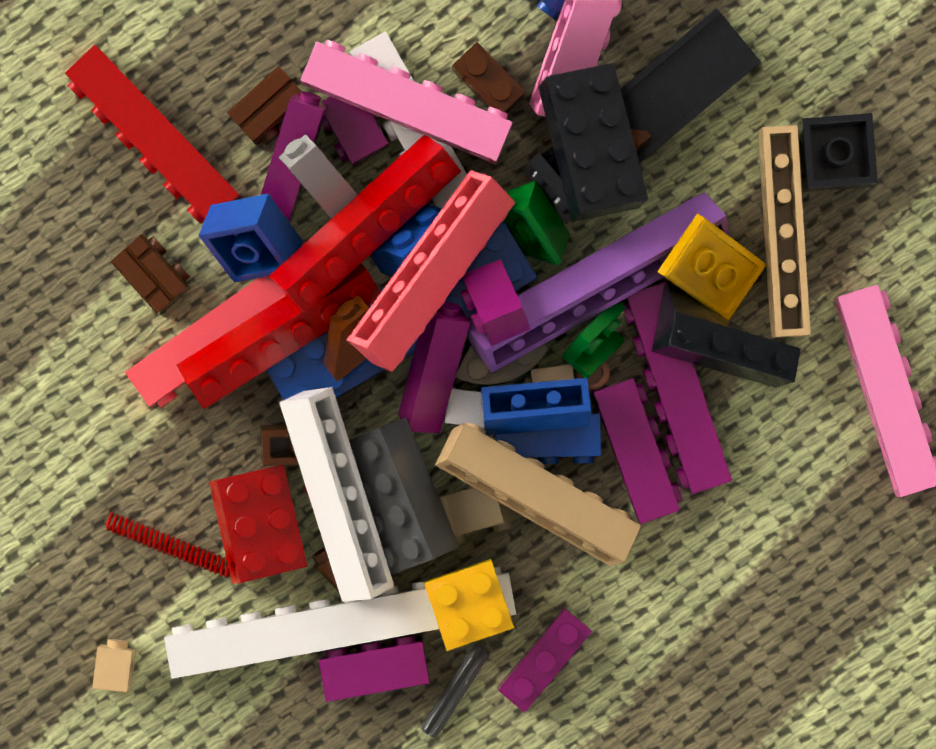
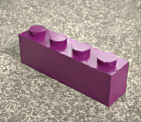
[592,378,683,524]

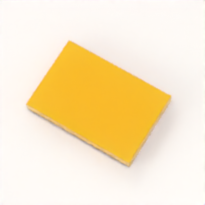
[657,213,767,320]

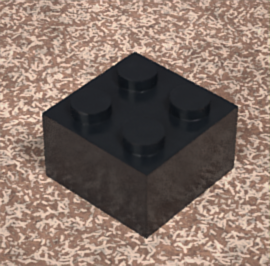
[797,113,878,192]

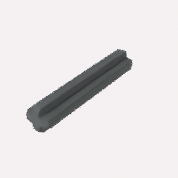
[421,644,489,738]

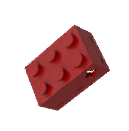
[209,465,308,584]

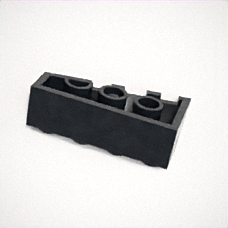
[652,284,801,388]

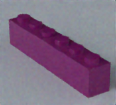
[623,282,732,494]

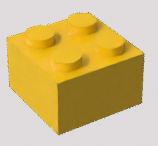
[424,559,514,651]

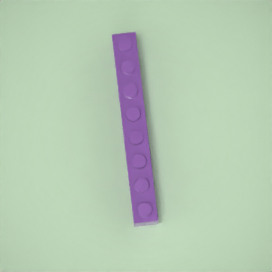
[467,192,731,373]

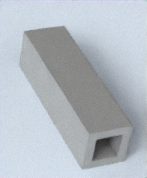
[279,134,357,219]

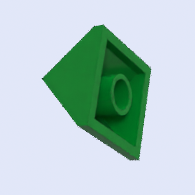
[504,180,570,265]

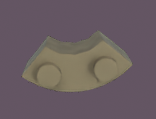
[455,344,549,385]
[439,487,524,543]

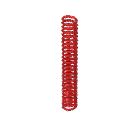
[105,511,230,579]

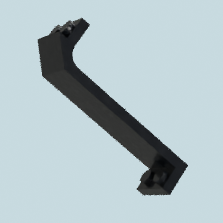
[522,8,762,224]

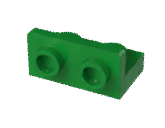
[561,302,626,379]

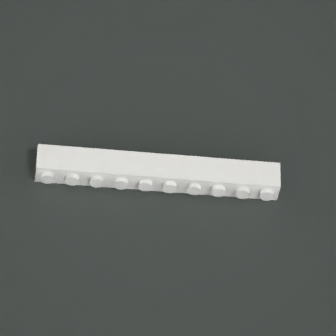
[164,567,516,679]

